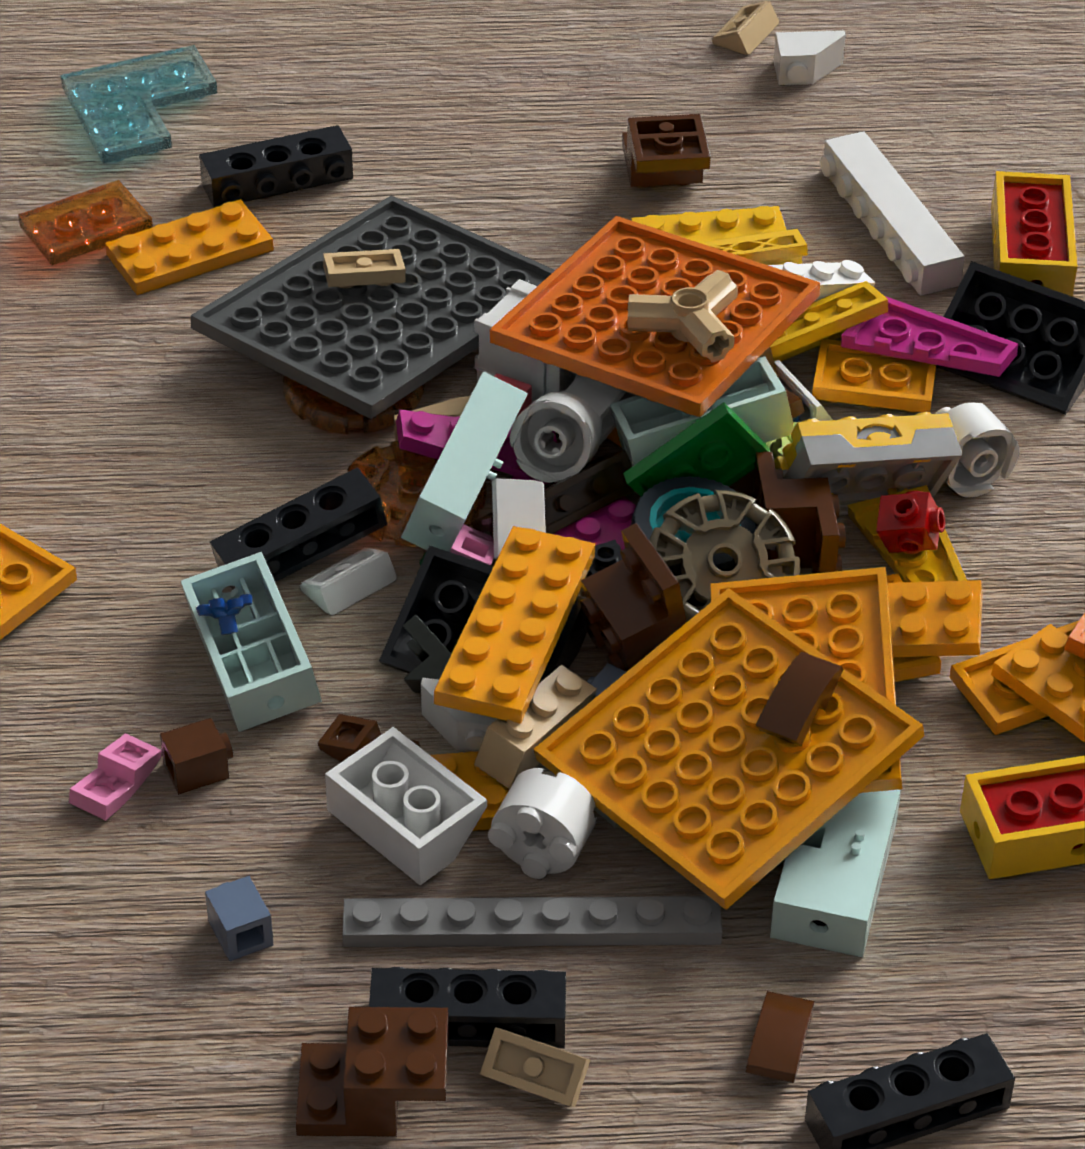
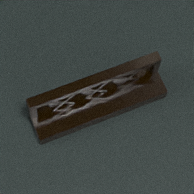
[471,450,634,541]

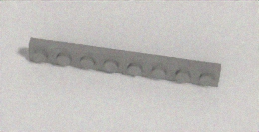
[342,896,722,947]

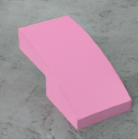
[450,524,494,566]
[69,733,162,821]

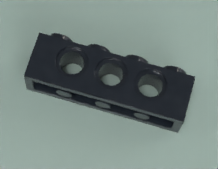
[199,125,353,208]
[210,467,388,590]
[369,967,566,1048]
[805,1033,1015,1149]

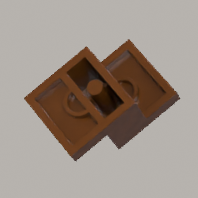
[622,114,711,188]
[752,452,846,574]
[580,523,687,672]
[296,1007,449,1137]

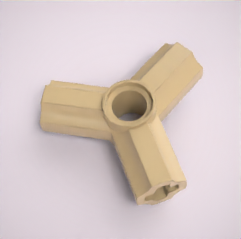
[628,270,738,362]

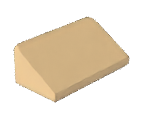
[712,1,779,55]

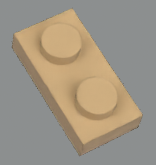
[323,249,406,288]
[480,1027,591,1107]

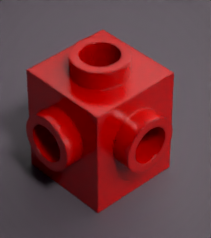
[876,491,945,554]

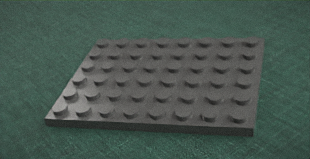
[191,195,555,419]

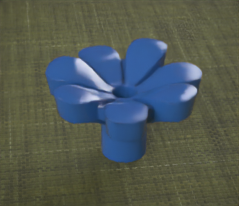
[196,594,252,635]

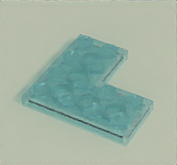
[60,45,217,164]

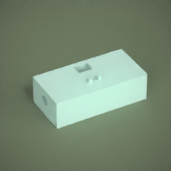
[610,356,794,467]
[401,371,528,552]
[181,552,322,732]
[770,790,901,958]

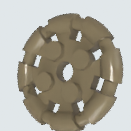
[649,490,800,622]

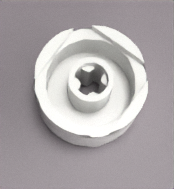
[510,392,601,483]
[935,402,1019,498]
[488,768,597,879]

